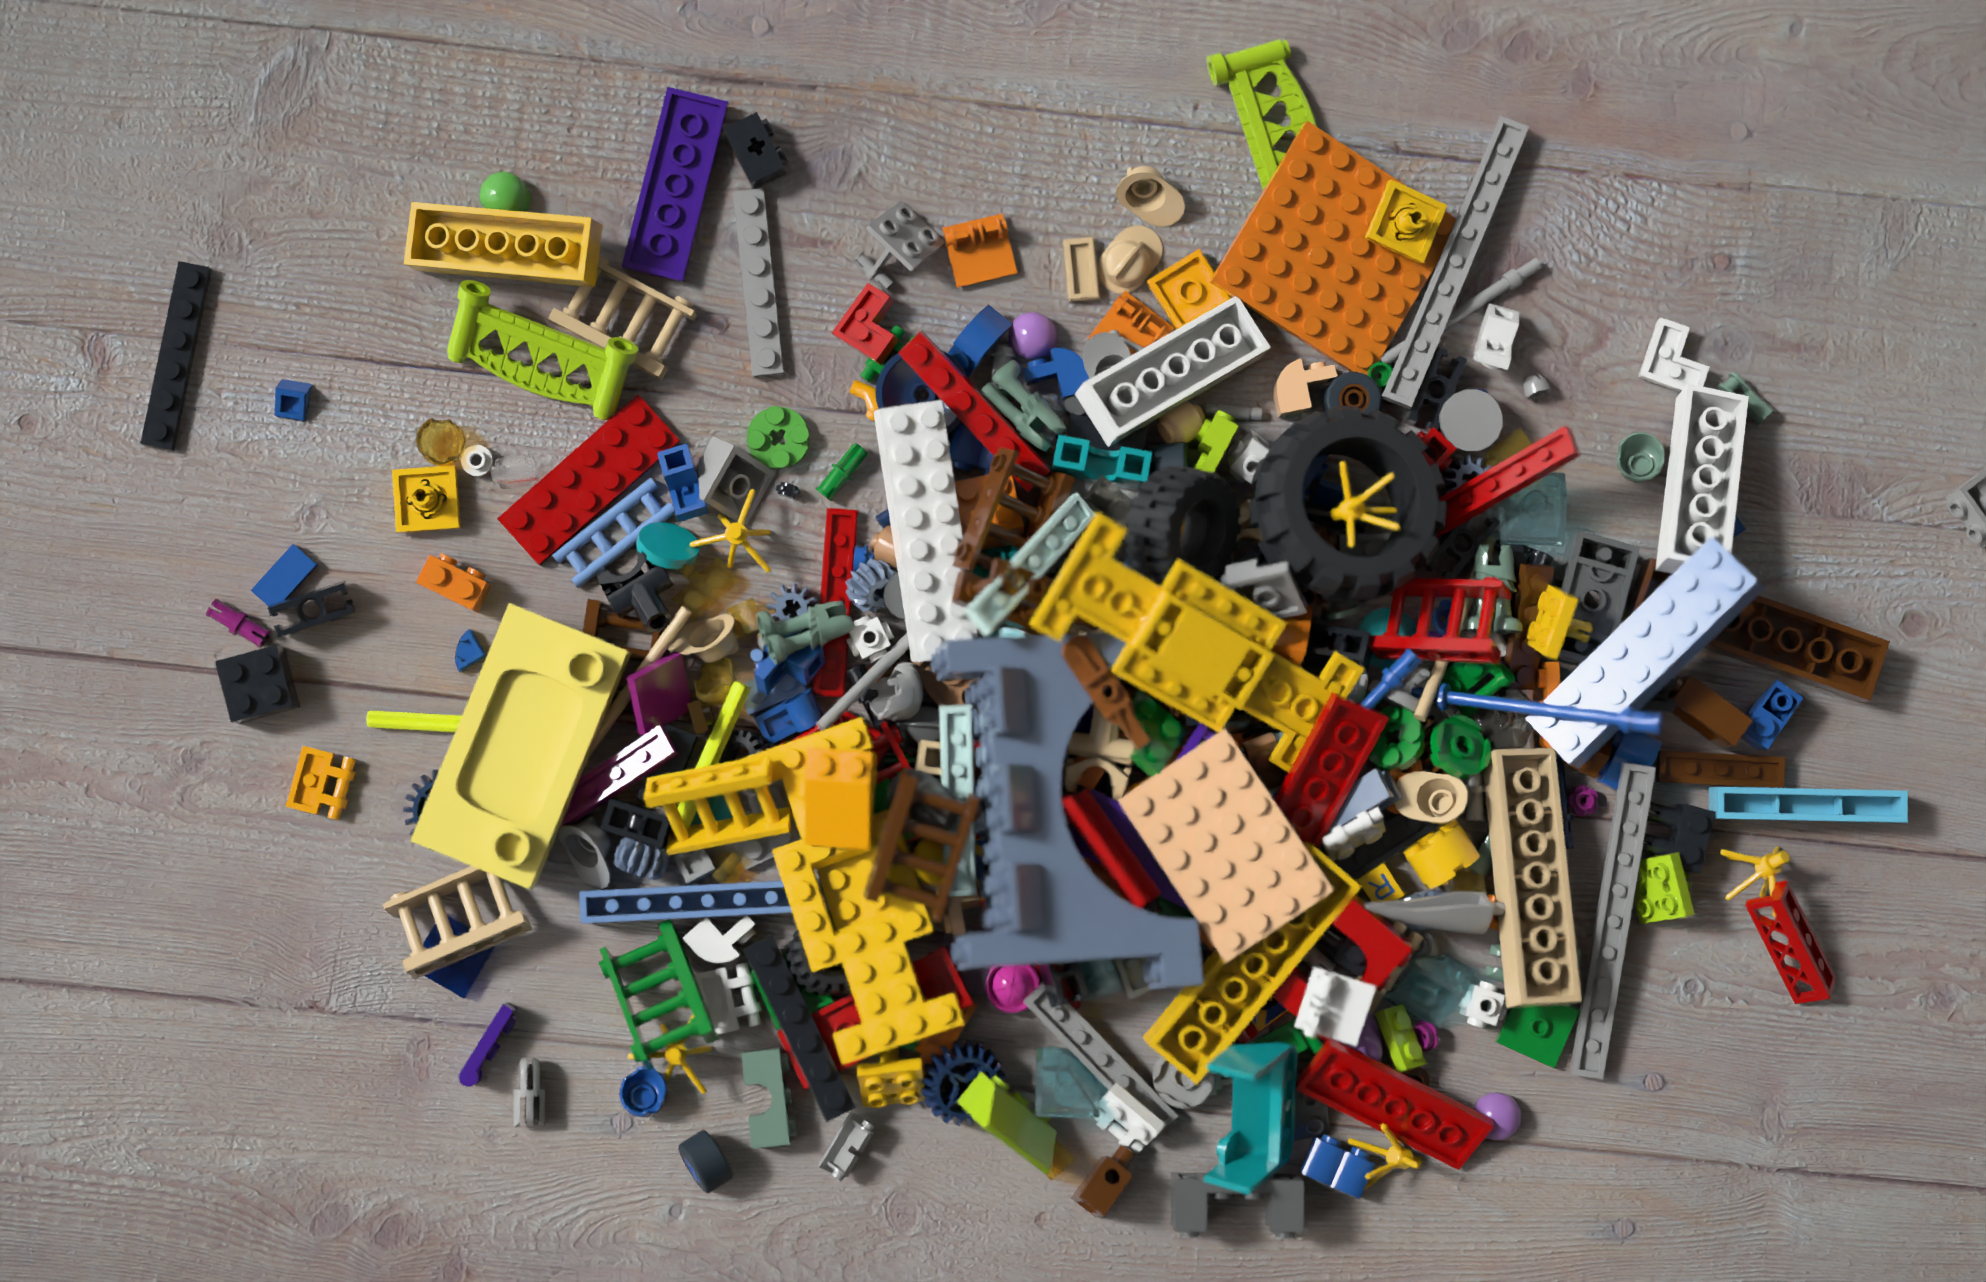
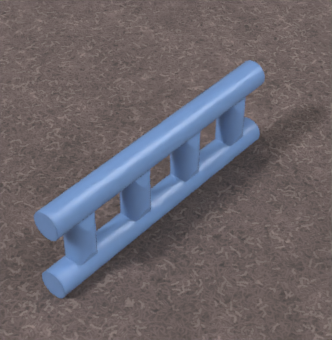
[552,477,675,589]

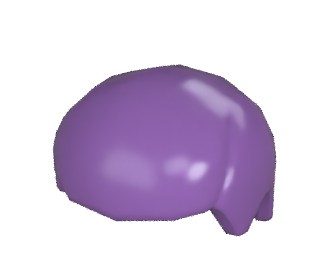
[1008,312,1058,360]
[1473,1092,1522,1140]

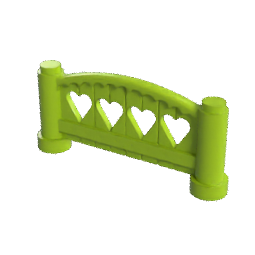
[1207,39,1317,206]
[447,280,638,420]

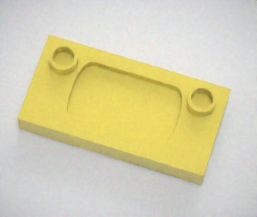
[410,603,631,889]

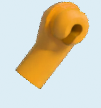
[849,379,878,422]

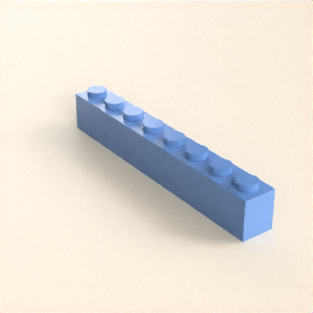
[579,879,830,923]

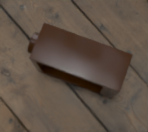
[1668,675,1753,748]

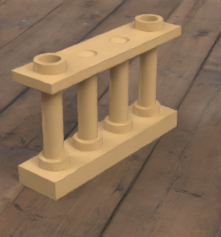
[548,255,697,381]
[382,866,533,979]

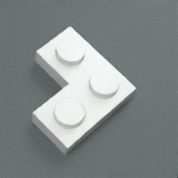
[1638,317,1710,392]

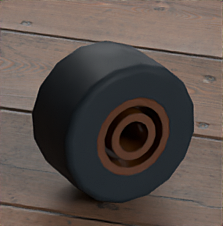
[1323,371,1382,414]

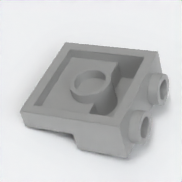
[1945,467,1986,548]
[1222,559,1307,619]

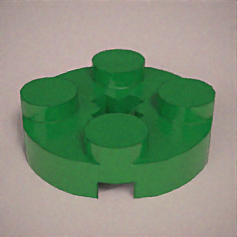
[1368,706,1426,771]
[1430,715,1491,779]

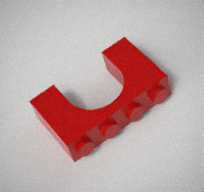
[1271,894,1412,1041]

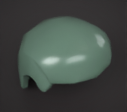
[1617,432,1665,483]

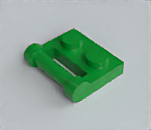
[1438,662,1515,718]

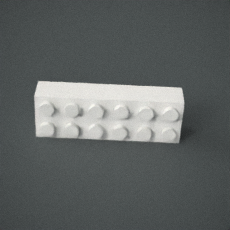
[1075,296,1271,447]
[1656,384,1749,574]

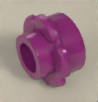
[1568,785,1598,816]
[1413,1020,1439,1052]

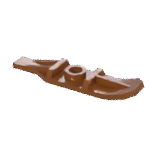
[1061,634,1150,750]

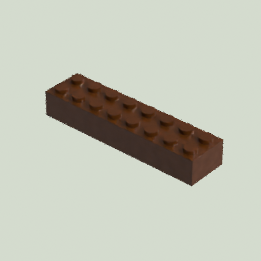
[1623,558,1890,703]

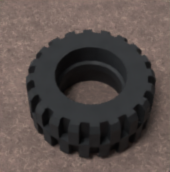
[1125,466,1241,586]

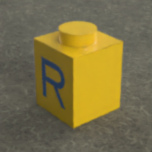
[1354,863,1404,903]

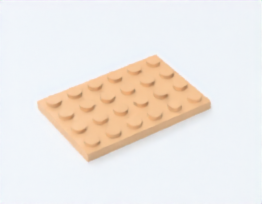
[1117,729,1334,962]

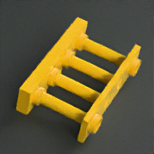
[644,754,792,855]

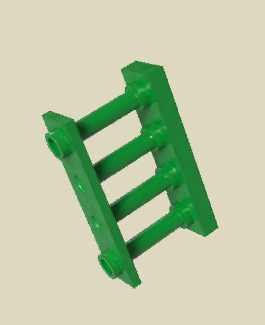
[599,919,719,1070]

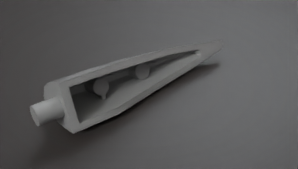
[1365,892,1505,934]

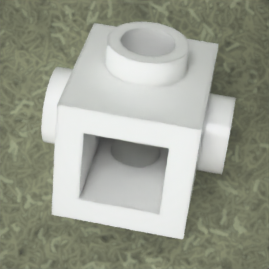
[1227,430,1271,483]
[847,615,894,663]
[1458,981,1507,1029]

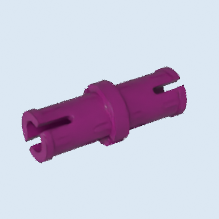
[206,599,271,648]

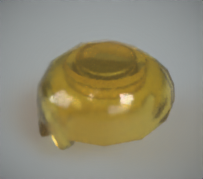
[415,418,467,466]
[694,657,741,706]

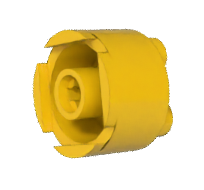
[1403,819,1480,889]

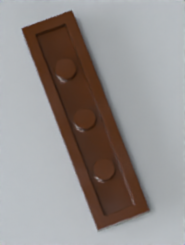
[1504,564,1554,690]
[1656,750,1786,788]

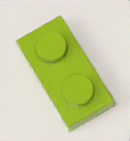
[1375,1004,1426,1073]

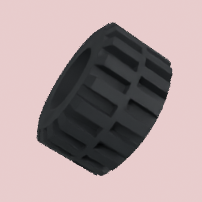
[786,912,851,996]

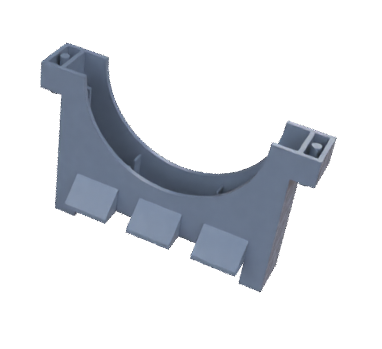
[931,633,1203,989]

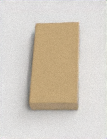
[1063,237,1100,303]

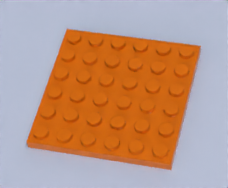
[1209,121,1457,375]

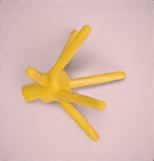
[1331,461,1400,547]
[690,489,771,573]
[1720,846,1790,917]
[628,1015,712,1094]
[1348,1124,1422,1190]

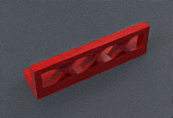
[1745,880,1837,1004]

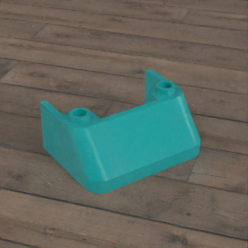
[1204,1042,1297,1194]

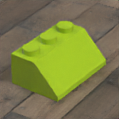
[957,1072,1057,1175]

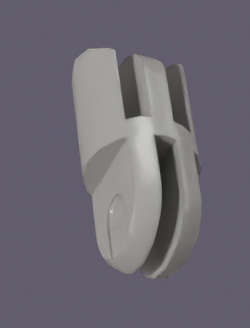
[513,1057,545,1127]

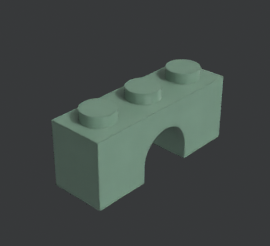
[741,1047,796,1149]

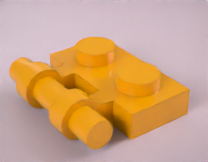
[285,745,356,820]

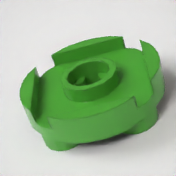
[746,406,809,469]

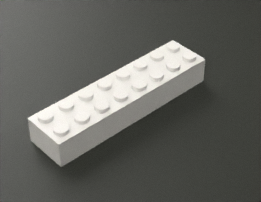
[873,400,978,662]

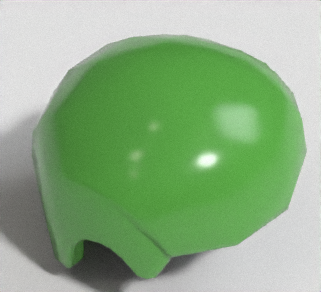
[479,171,531,212]

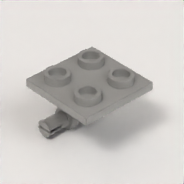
[853,200,946,292]

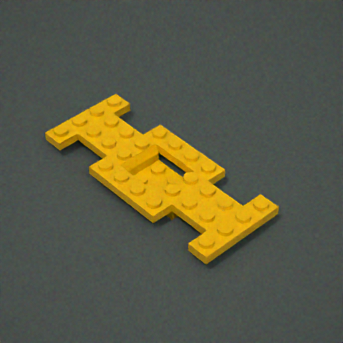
[1030,512,1364,772]
[742,717,965,1065]

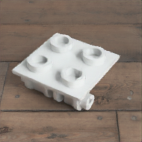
[1294,967,1376,1046]

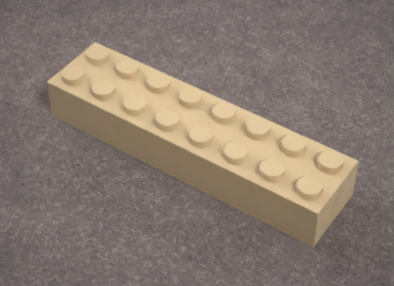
[1483,748,1581,1008]

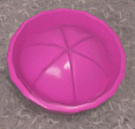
[985,965,1040,1013]

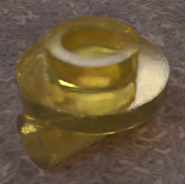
[712,851,744,884]

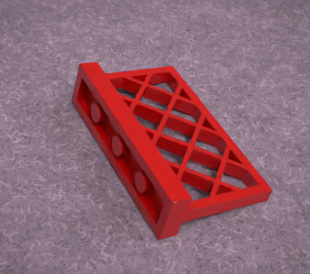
[1062,788,1162,908]

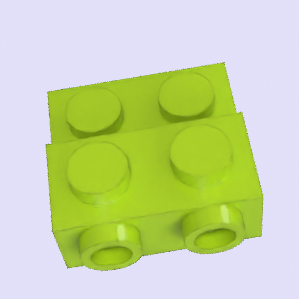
[1193,410,1238,472]

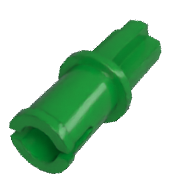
[816,443,868,501]

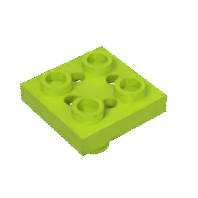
[1634,852,1695,924]

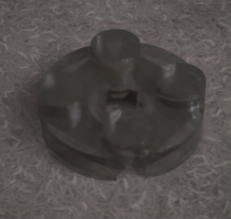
[1474,687,1534,750]

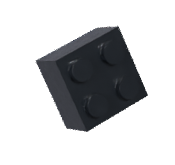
[215,645,300,724]

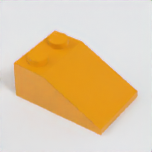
[805,747,878,850]

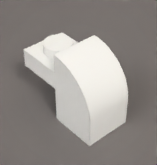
[1473,303,1519,370]
[683,915,757,963]

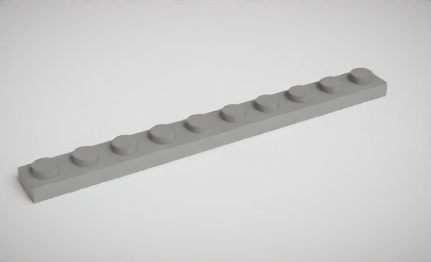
[1382,116,1529,410]
[1570,762,1656,1080]

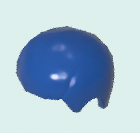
[619,1066,668,1118]

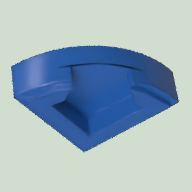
[455,629,487,672]

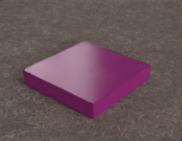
[627,651,692,735]

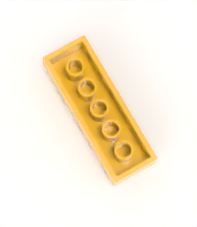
[404,202,603,287]

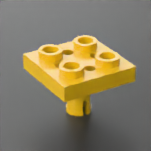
[1365,180,1447,264]
[392,465,461,533]
[1527,584,1592,660]
[857,1046,926,1108]

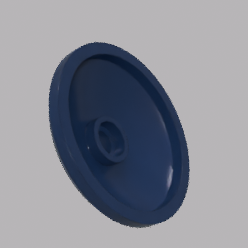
[876,351,967,434]

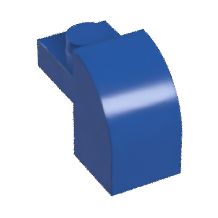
[948,304,1012,378]
[1023,348,1089,401]
[657,443,709,522]
[754,633,826,695]

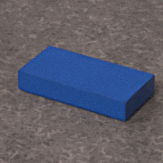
[251,544,318,606]

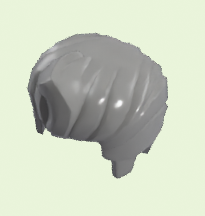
[869,662,923,721]

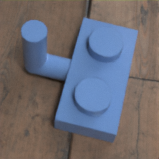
[744,649,807,716]

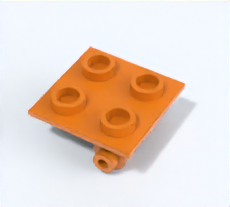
[942,213,1017,288]
[1087,290,1174,355]

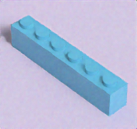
[1709,787,1908,823]

